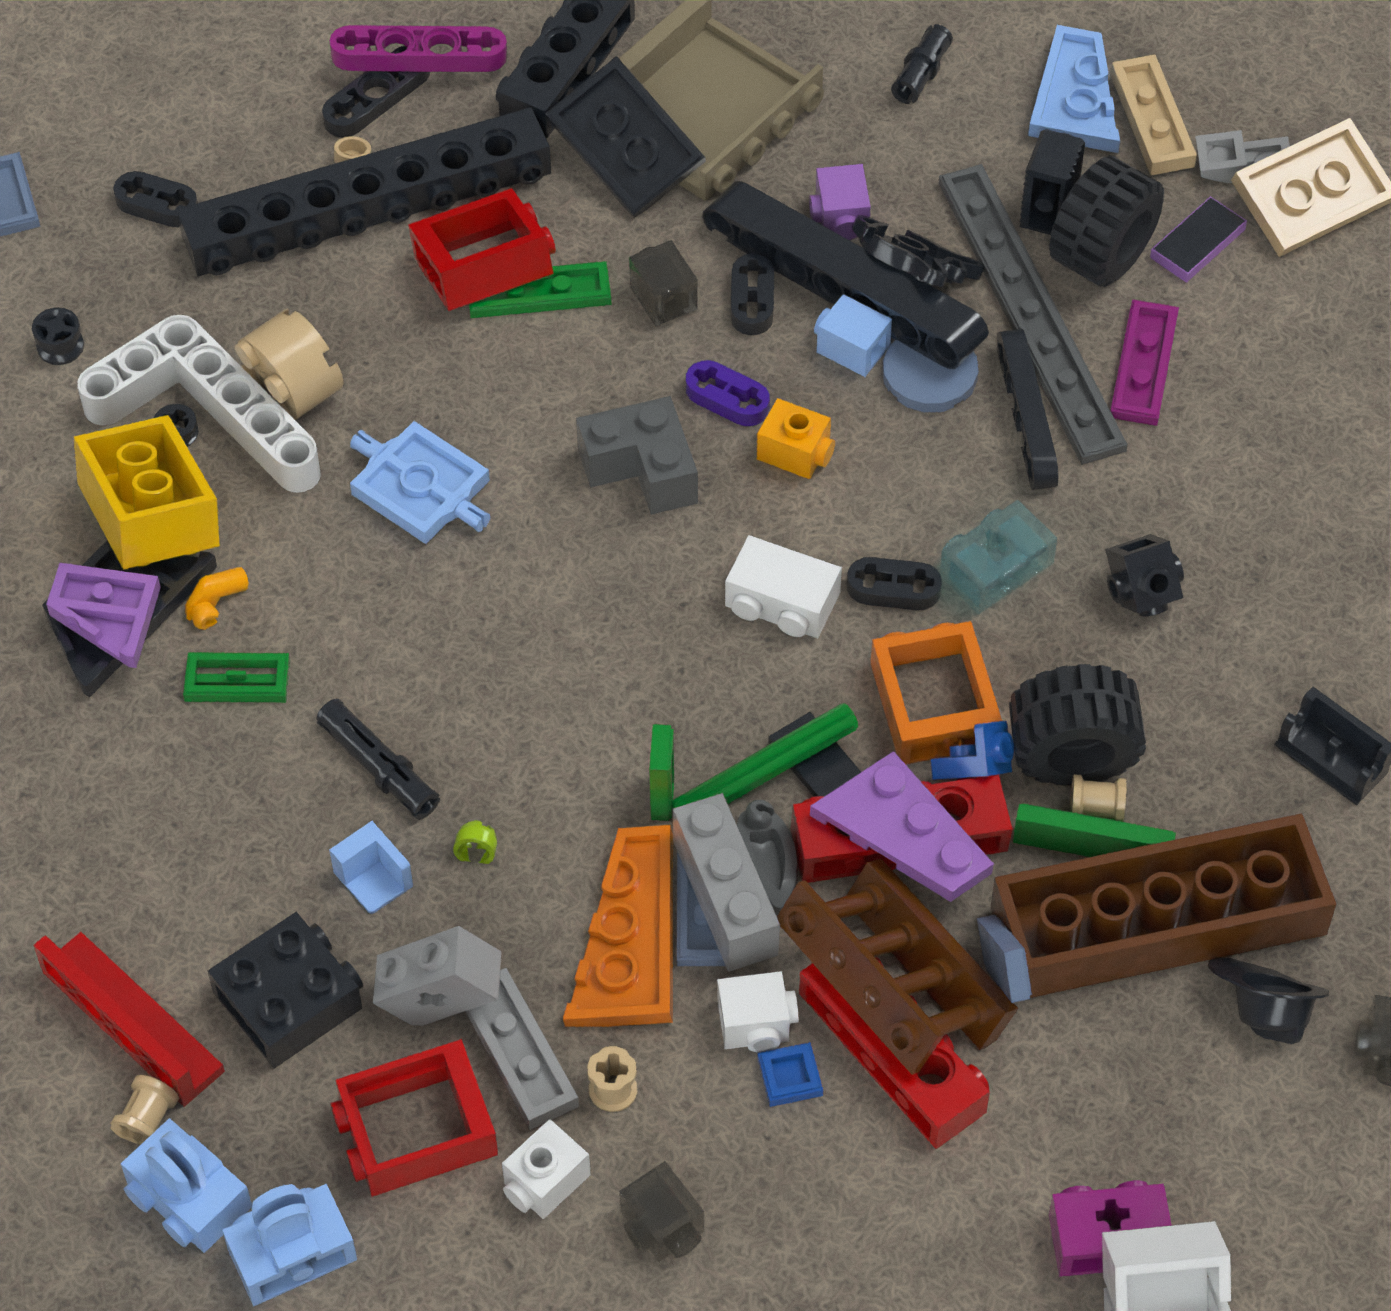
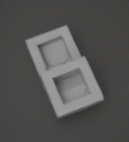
[1195,130,1290,183]

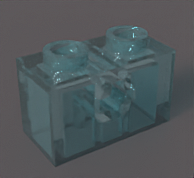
[940,500,1057,615]

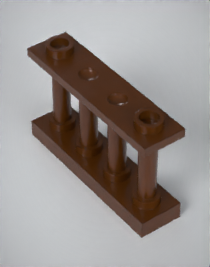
[777,858,1019,1075]

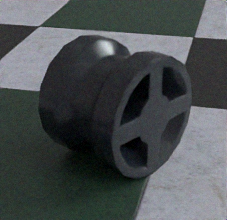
[31,307,84,365]

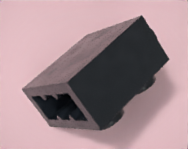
[207,911,363,1069]

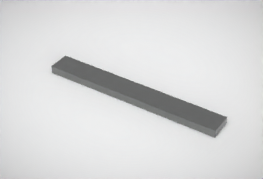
[938,164,1128,465]

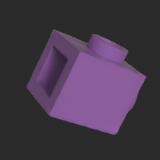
[809,164,871,240]

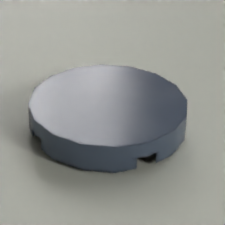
[883,340,979,412]

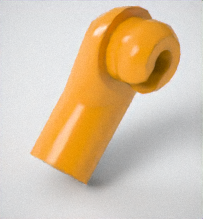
[185,567,249,630]

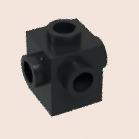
[1105,534,1184,617]

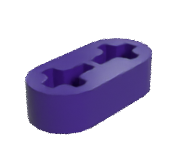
[686,360,770,426]

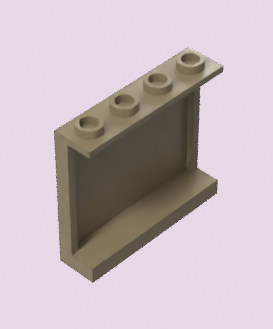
[619,0,824,201]

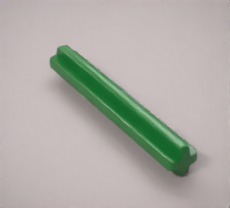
[672,703,858,809]

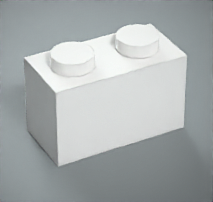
[725,535,842,639]

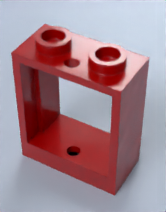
[408,188,556,311]
[330,1039,498,1197]

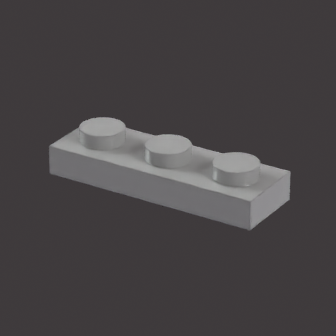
[465,968,579,1130]

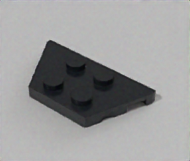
[42,540,217,698]

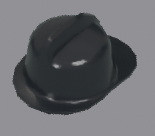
[1208,958,1329,1044]

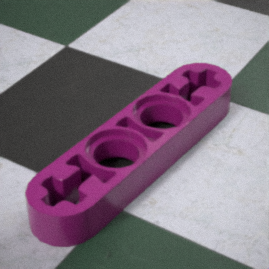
[329,25,507,72]

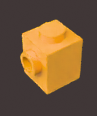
[757,398,835,479]

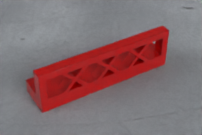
[33,932,225,1107]

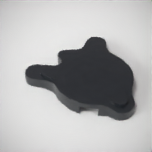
[852,215,984,287]

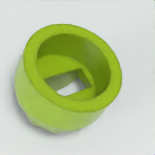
[453,820,497,864]

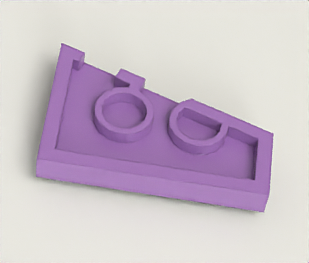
[810,751,994,902]

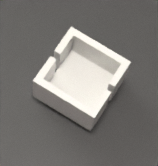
[1102,1221,1231,1311]

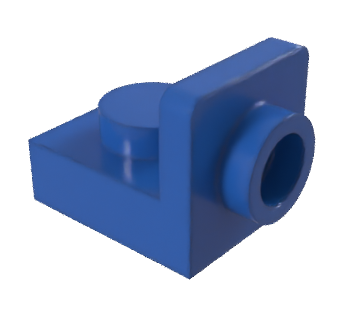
[931,721,1014,780]

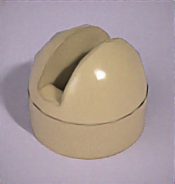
[334,136,371,163]

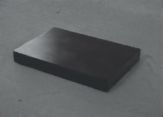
[546,56,706,218]

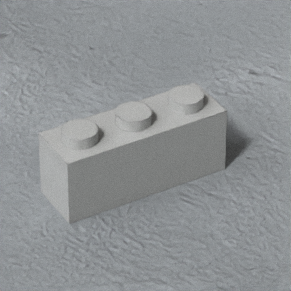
[673,793,780,972]

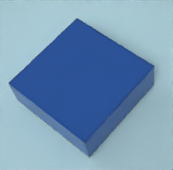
[757,1042,823,1107]

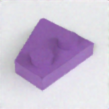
[46,563,161,668]

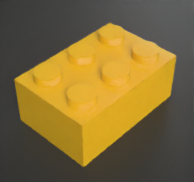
[74,415,220,570]

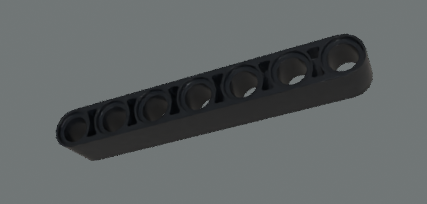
[702,181,989,369]

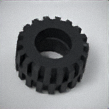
[1049,155,1164,287]
[1009,664,1146,785]

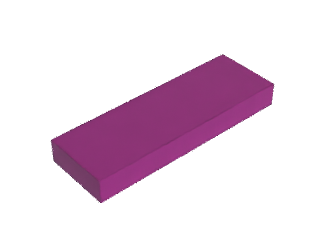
[1110,299,1179,426]

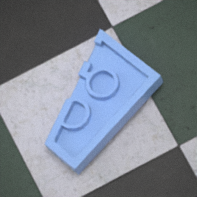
[1028,25,1120,153]

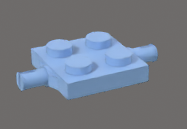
[350,421,490,544]

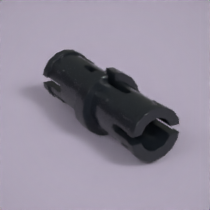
[891,24,953,104]

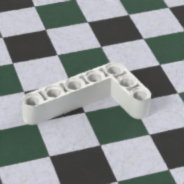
[78,315,321,493]

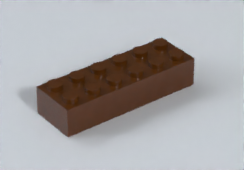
[990,813,1336,998]

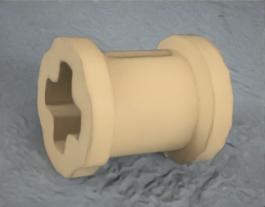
[1070,774,1126,822]
[587,1046,637,1112]
[111,1075,179,1145]

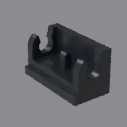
[1274,687,1391,805]

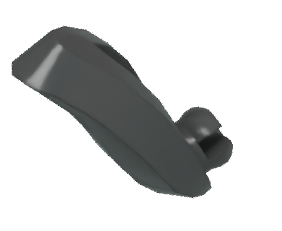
[737,800,798,915]

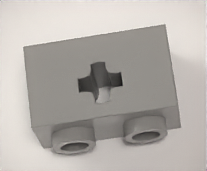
[373,926,501,1026]

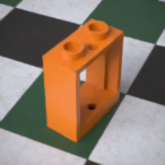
[871,621,1002,765]

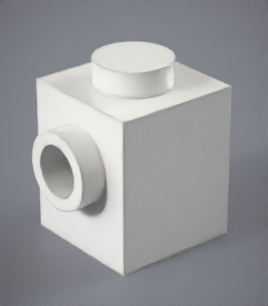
[717,971,799,1052]
[502,1119,591,1219]

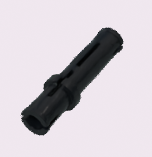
[316,699,440,820]

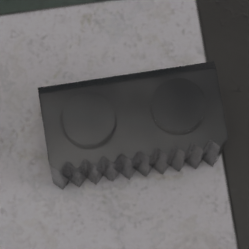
[1019,129,1085,235]

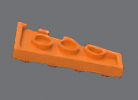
[563,825,673,1027]

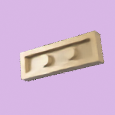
[1110,55,1197,175]

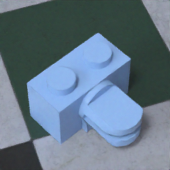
[121,1118,252,1253]
[222,1184,357,1307]

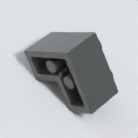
[576,396,698,515]

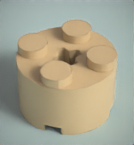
[235,309,343,420]

